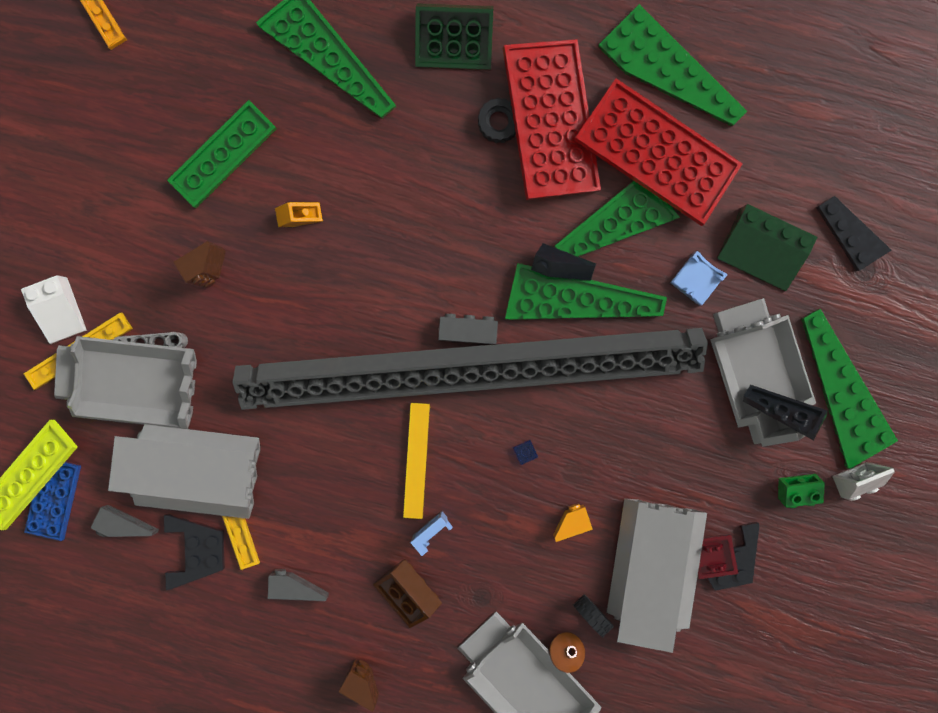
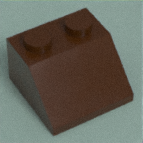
[339,659,379,712]

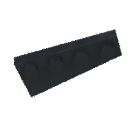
[816,196,892,271]
[743,384,828,441]

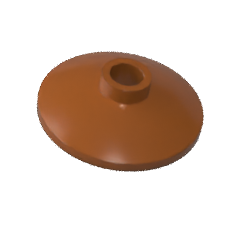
[549,632,585,673]

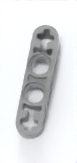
[113,332,188,348]

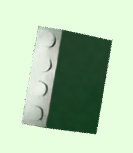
[415,3,494,69]
[717,204,818,291]

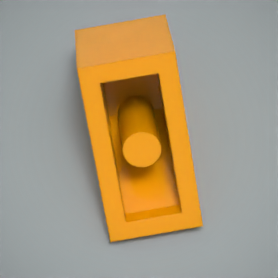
[275,202,323,227]
[553,503,593,542]

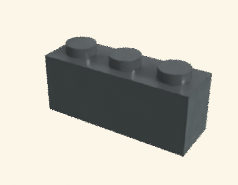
[438,313,498,344]

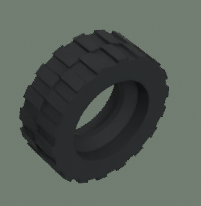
[478,98,516,143]
[573,594,614,638]

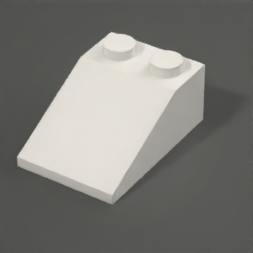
[21,275,87,344]
[832,462,895,501]

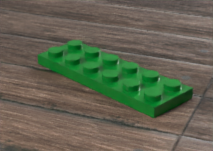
[167,100,277,208]

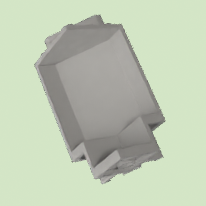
[710,298,816,447]

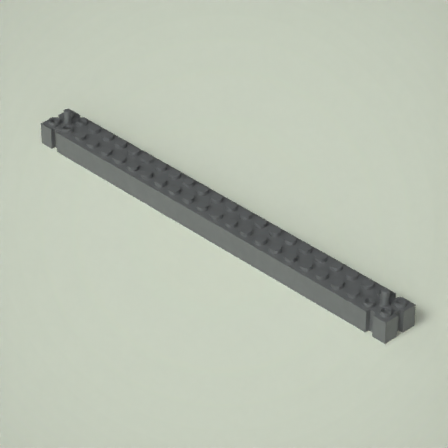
[233,328,708,410]

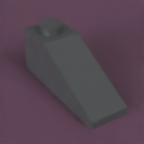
[91,505,159,537]
[268,569,329,601]

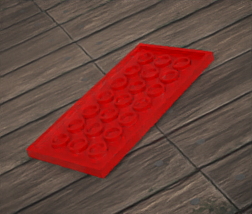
[502,39,601,200]
[574,78,743,226]

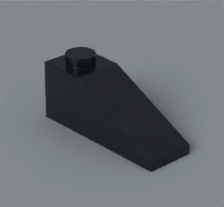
[531,243,596,281]

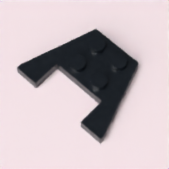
[164,514,225,590]
[707,522,759,591]

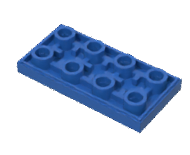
[24,462,81,541]

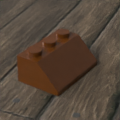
[174,241,225,288]
[373,559,442,628]

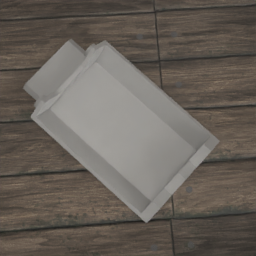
[54,336,197,429]
[108,424,260,519]
[607,499,707,653]
[457,611,602,713]

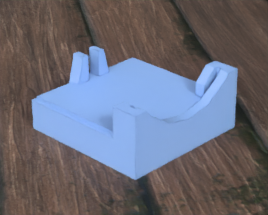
[670,251,727,306]
[410,511,453,556]

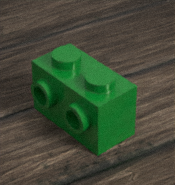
[778,474,825,508]

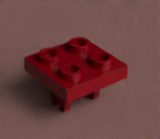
[698,534,738,579]

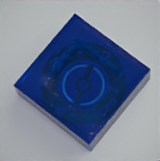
[513,440,538,465]

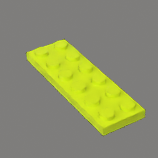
[0,420,78,530]

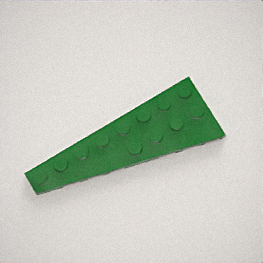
[256,0,396,119]
[505,263,667,320]
[801,309,898,469]

